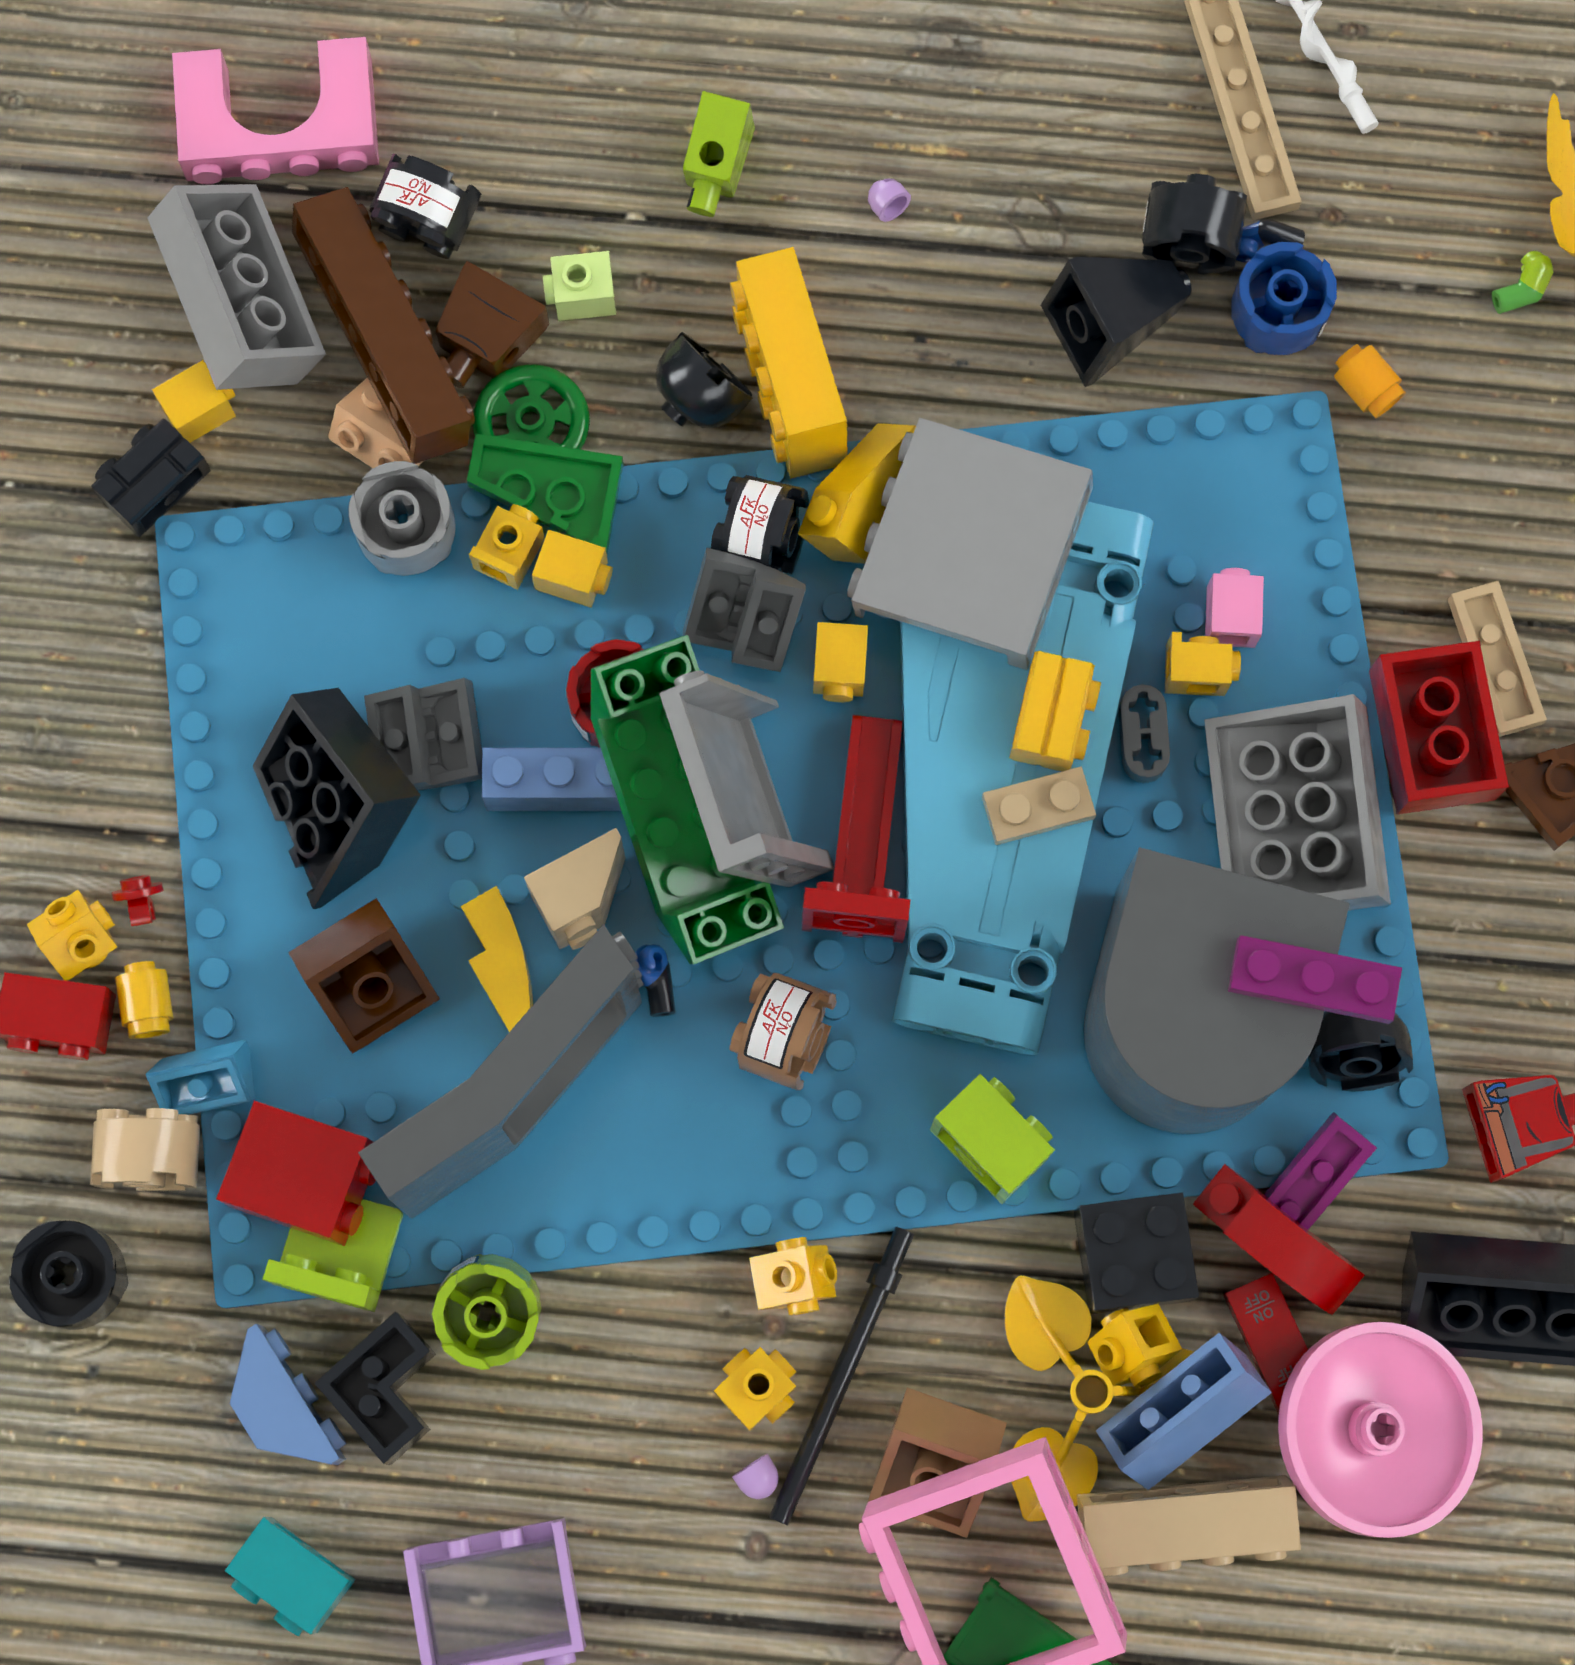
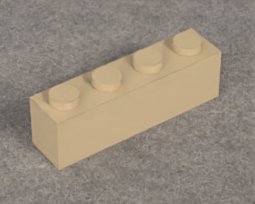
[1077,1475,1301,1576]

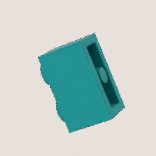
[225,1517,356,1636]

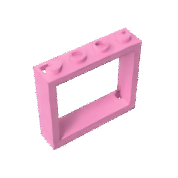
[859,1437,1127,1665]

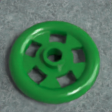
[472,364,590,450]

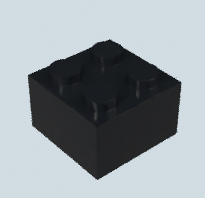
[1074,1192,1199,1314]

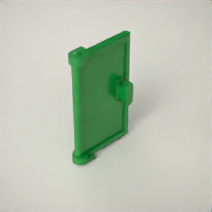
[943,1577,1119,1665]

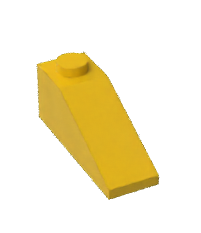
[798,423,916,564]

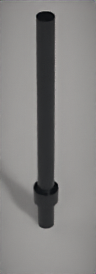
[769,1227,914,1526]

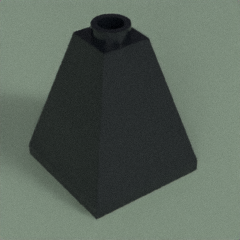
[1040,257,1192,387]

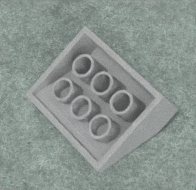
[1204,694,1391,911]

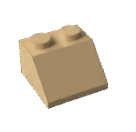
[524,828,626,950]

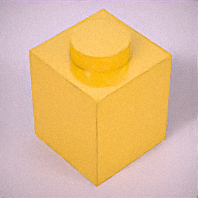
[152,360,236,443]
[532,530,613,608]
[813,622,868,703]

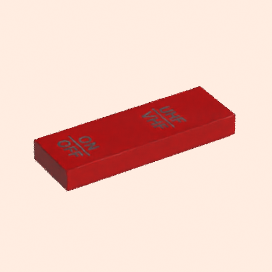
[1223,1273,1308,1415]

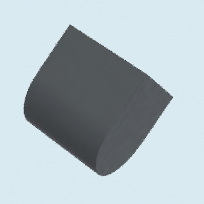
[1084,847,1350,1134]

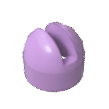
[868,178,911,222]
[732,1454,778,1499]

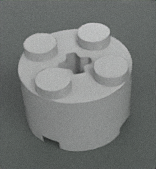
[348,461,456,576]

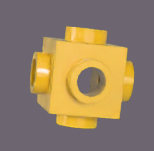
[27,889,117,981]
[749,1237,837,1316]
[1087,1303,1183,1389]
[713,1347,796,1431]

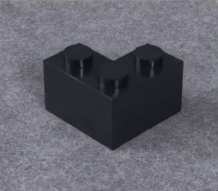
[314,1311,436,1465]

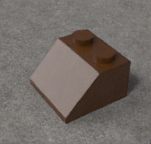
[288,898,440,1054]

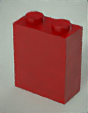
[216,1100,376,1246]

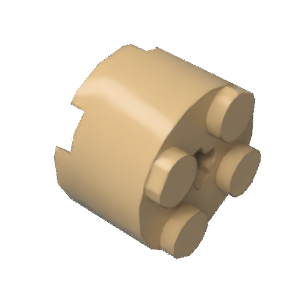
[90,1108,200,1191]

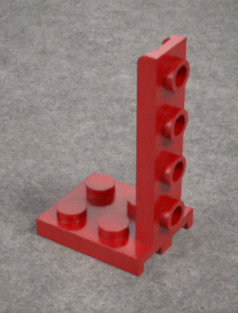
[801,715,911,943]

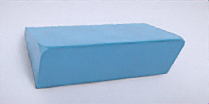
[145,1040,255,1115]

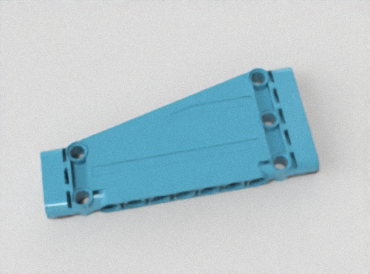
[892,502,1154,1055]

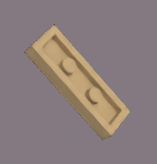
[1447,581,1547,737]

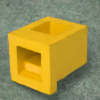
[469,504,545,590]
[1165,631,1241,696]

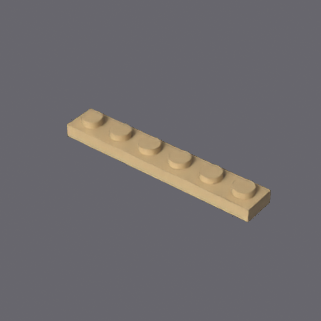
[1184,0,1302,221]

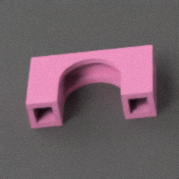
[172,37,379,184]

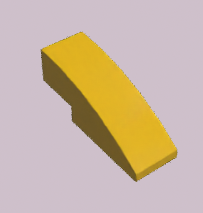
[461,886,533,1032]

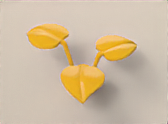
[1005,1275,1194,1522]

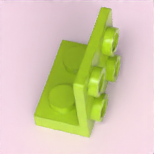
[262,1199,403,1312]

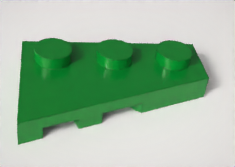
[467,434,624,554]

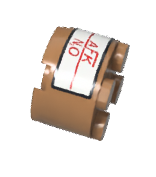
[730,973,836,1090]

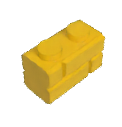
[1009,651,1101,772]

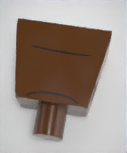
[436,261,549,389]

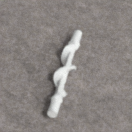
[1275,0,1379,134]

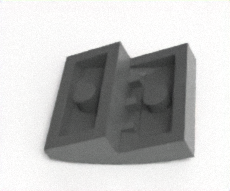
[683,548,806,672]
[364,678,483,791]

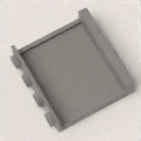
[847,417,1093,670]
[659,671,834,887]

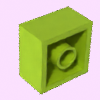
[930,1074,1055,1204]

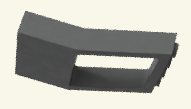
[358,924,644,1219]

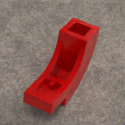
[1193,1164,1365,1315]

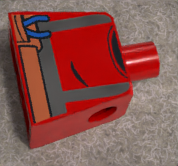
[1462,1075,1575,1183]

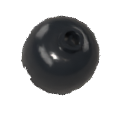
[655,332,753,428]
[1308,1011,1413,1092]

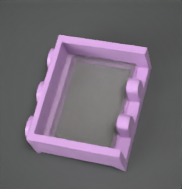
[403,1518,586,1665]

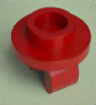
[111,875,164,927]

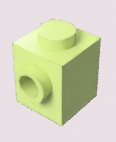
[543,251,616,321]

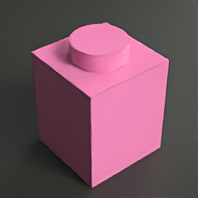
[1205,568,1264,648]

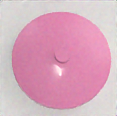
[1278,1322,1483,1538]

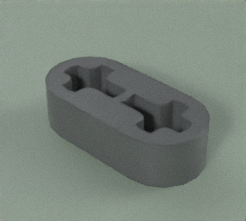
[1118,684,1170,783]

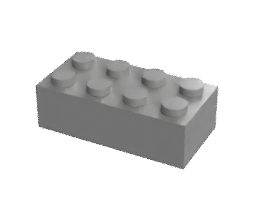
[147,184,326,390]

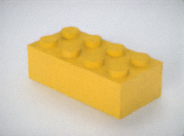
[730,247,847,479]

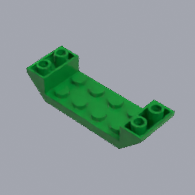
[591,635,784,965]

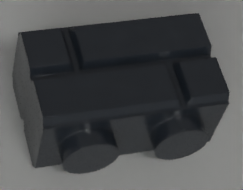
[91,418,211,538]

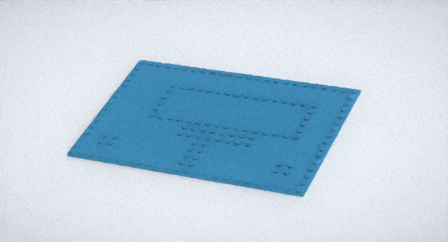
[155,391,1449,1309]

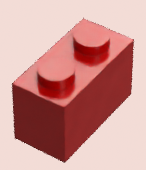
[0,972,116,1061]

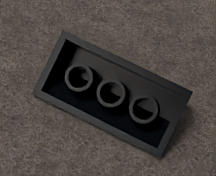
[1401,1231,1575,1366]

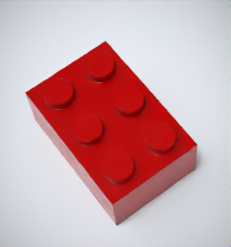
[1369,640,1509,815]

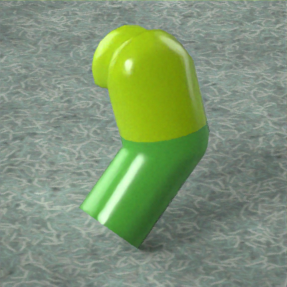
[1492,251,1554,314]

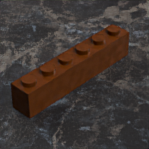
[292,187,474,464]

